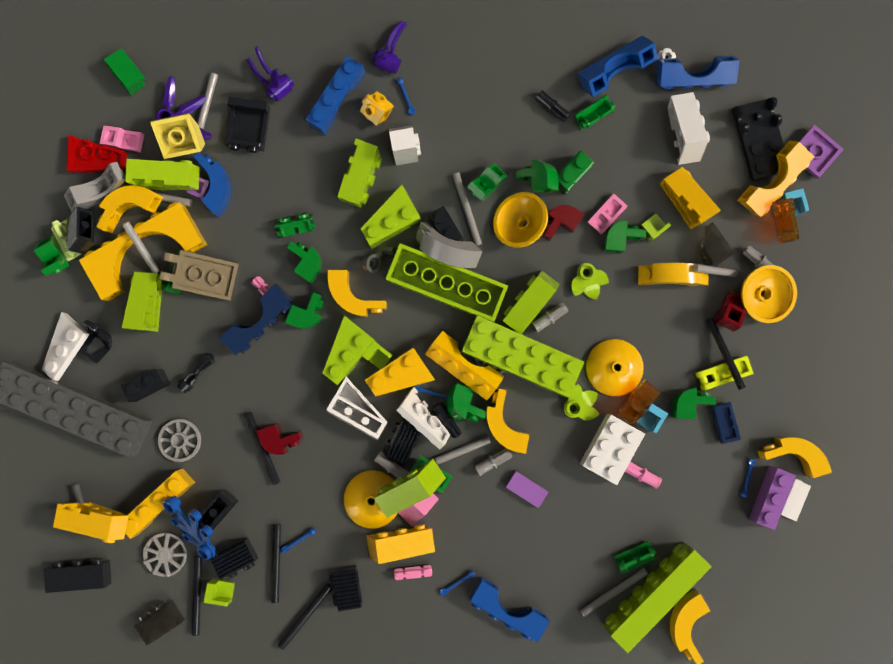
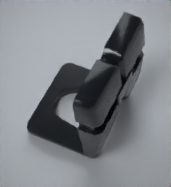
[78,320,112,364]

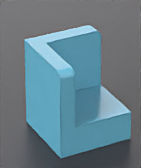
[778,189,809,218]
[636,403,668,433]

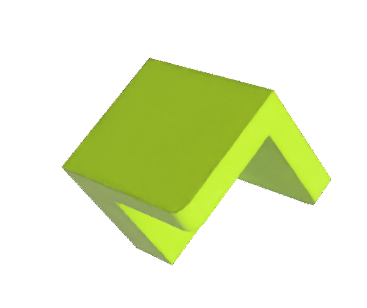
[640,214,671,242]
[362,341,393,370]
[204,579,235,606]

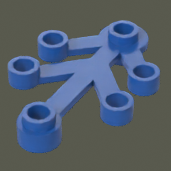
[162,496,215,561]

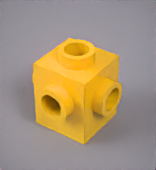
[360,91,394,126]

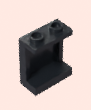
[223,97,270,153]

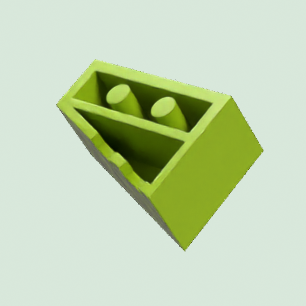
[337,139,382,208]
[125,159,200,190]
[361,185,421,248]
[503,271,560,334]
[122,272,163,332]
[323,316,376,385]
[374,459,446,518]

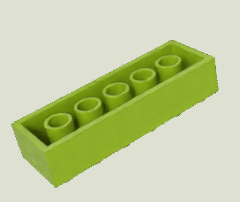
[386,243,508,322]
[461,315,584,398]
[603,542,712,653]

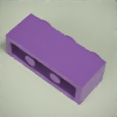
[749,466,796,530]

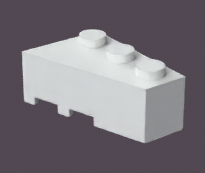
[668,92,710,165]
[389,125,421,166]
[327,376,387,441]

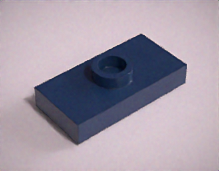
[711,402,741,444]

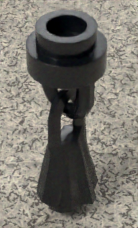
[177,353,215,393]

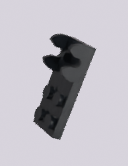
[732,97,784,181]

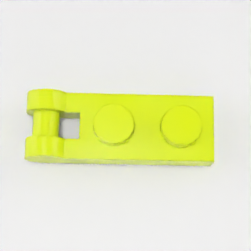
[695,356,754,391]

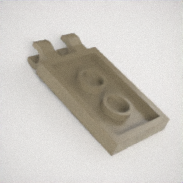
[159,250,239,301]

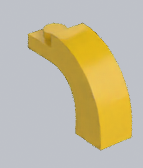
[96,185,163,233]
[638,263,708,286]
[328,270,387,317]
[486,389,529,454]
[758,436,832,478]
[670,589,710,664]

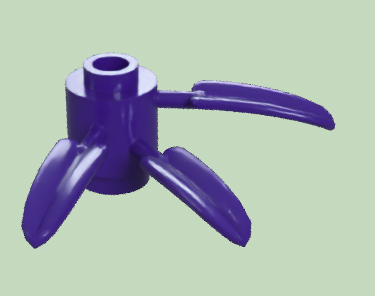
[372,21,408,74]
[248,46,295,102]
[155,76,212,139]

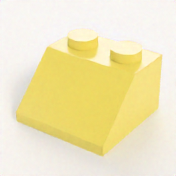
[150,113,205,159]

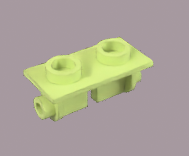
[50,219,81,261]

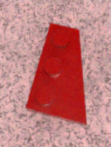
[67,134,127,173]

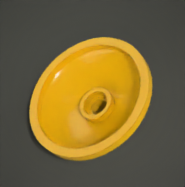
[493,192,548,248]
[741,265,797,323]
[586,339,643,396]
[344,470,397,529]

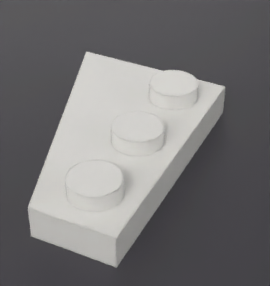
[42,312,89,381]
[396,387,450,449]

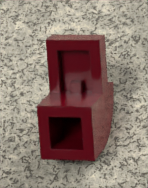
[543,205,584,241]
[714,291,747,332]
[256,424,304,455]

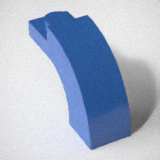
[193,152,231,217]

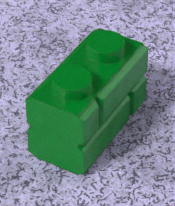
[558,150,594,195]

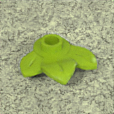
[571,263,609,300]
[563,384,599,421]

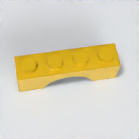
[738,140,814,217]
[425,331,504,400]
[125,469,196,539]

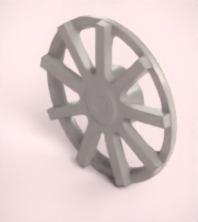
[158,419,201,462]
[143,533,187,577]

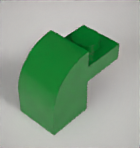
[516,160,559,193]
[467,163,508,201]
[603,220,646,254]
[33,234,70,276]
[287,241,322,284]
[285,292,324,329]
[446,383,487,423]
[672,388,716,419]

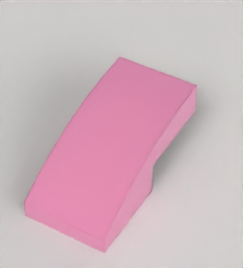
[100,125,145,153]
[588,194,628,235]

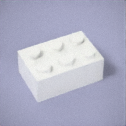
[579,414,645,485]

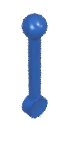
[396,78,416,115]
[415,385,448,399]
[740,459,756,498]
[280,528,316,553]
[440,570,475,596]

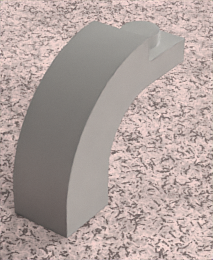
[64,162,126,212]
[415,222,482,268]

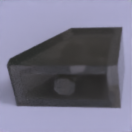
[700,222,735,267]

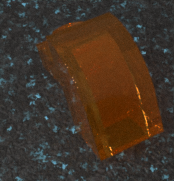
[772,198,799,244]
[617,379,660,426]

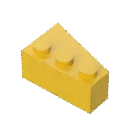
[659,167,721,230]
[365,348,435,396]
[53,502,128,543]
[366,524,435,564]

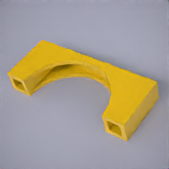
[79,202,207,301]

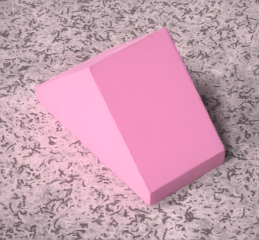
[398,493,439,526]

